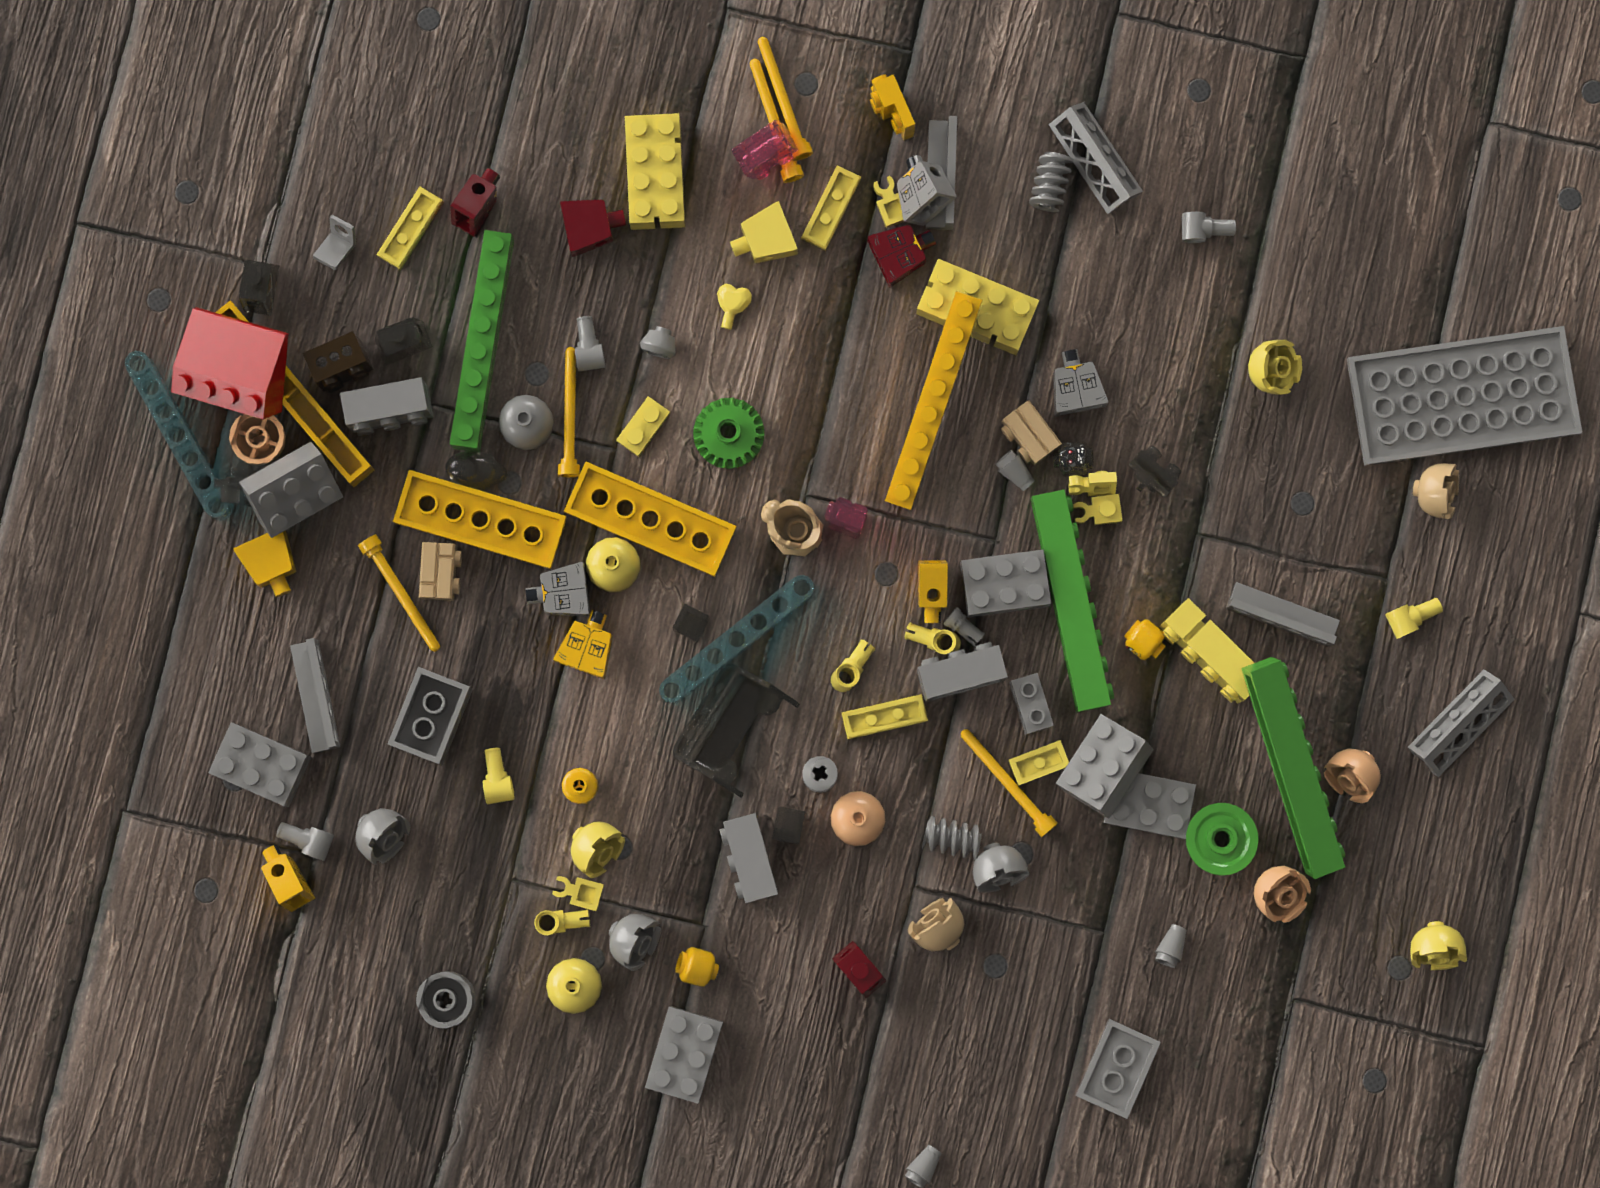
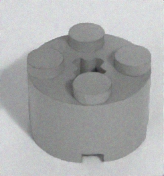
[416,971,476,1028]

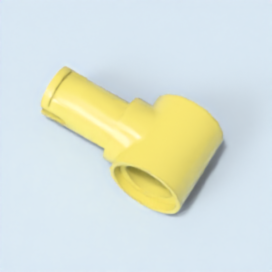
[1385,598,1443,639]
[905,622,961,656]
[831,640,875,692]
[483,748,515,805]
[534,909,590,935]

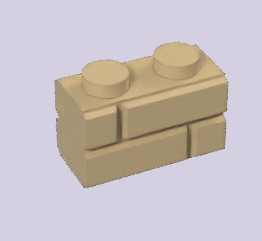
[1001,400,1062,466]
[419,542,462,601]

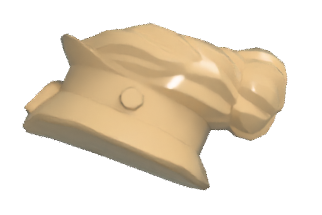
[761,499,823,557]

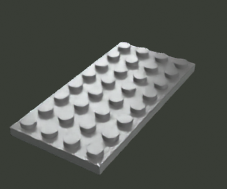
[1347,326,1582,466]

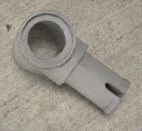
[1182,211,1236,243]
[575,316,605,372]
[276,822,334,861]

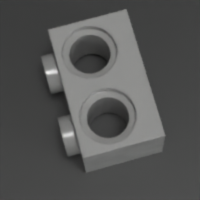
[1009,673,1054,735]

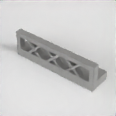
[1049,102,1143,214]
[925,116,957,230]
[1226,582,1340,647]
[290,638,340,753]
[1408,669,1515,777]

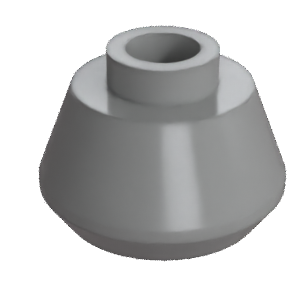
[640,326,676,359]

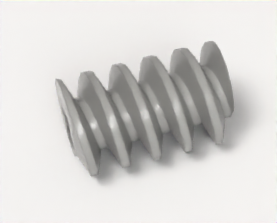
[1029,152,1074,212]
[803,756,838,793]
[922,816,982,860]

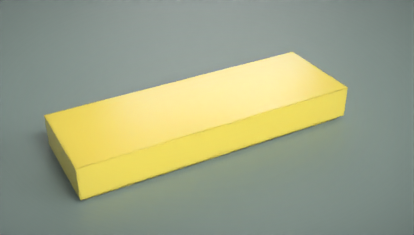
[801,165,861,251]
[377,186,444,270]
[841,694,928,740]

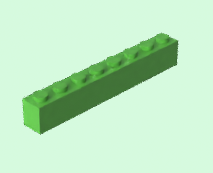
[450,230,514,453]
[1030,489,1114,713]
[1241,657,1345,879]

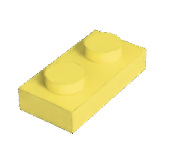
[616,396,671,457]
[1008,740,1069,786]

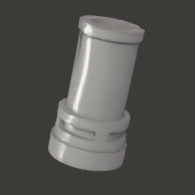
[943,607,985,647]

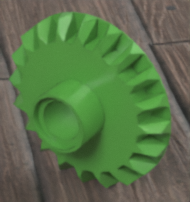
[693,398,764,469]
[1186,803,1258,875]

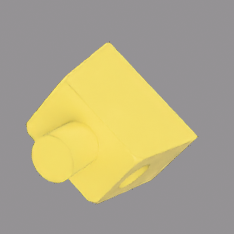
[730,201,798,263]

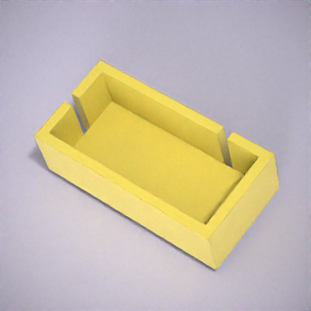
[625,113,685,230]
[916,259,1039,356]
[1159,598,1254,703]

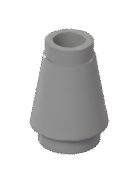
[995,450,1035,491]
[1155,924,1187,968]
[904,1145,942,1188]

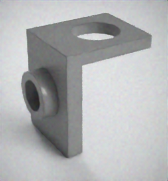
[313,215,356,270]

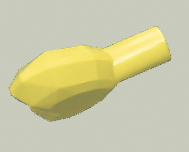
[717,284,752,330]

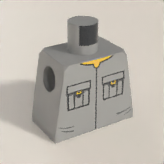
[897,155,957,226]
[1053,349,1108,417]
[526,562,590,617]

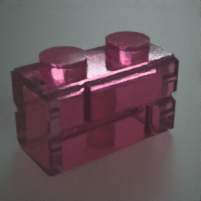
[731,120,798,180]
[825,497,868,539]

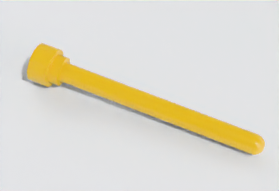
[758,37,813,161]
[750,59,804,183]
[558,347,580,478]
[358,534,440,652]
[961,729,1058,838]

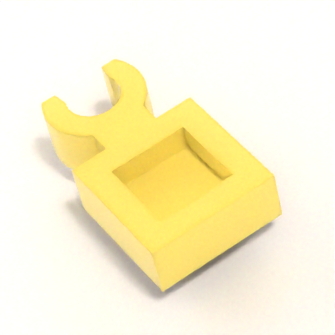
[874,176,904,228]
[1068,471,1117,496]
[1073,494,1122,525]
[552,876,604,911]

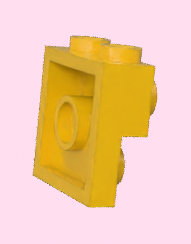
[870,74,915,140]

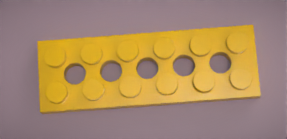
[564,462,737,577]
[393,470,567,569]

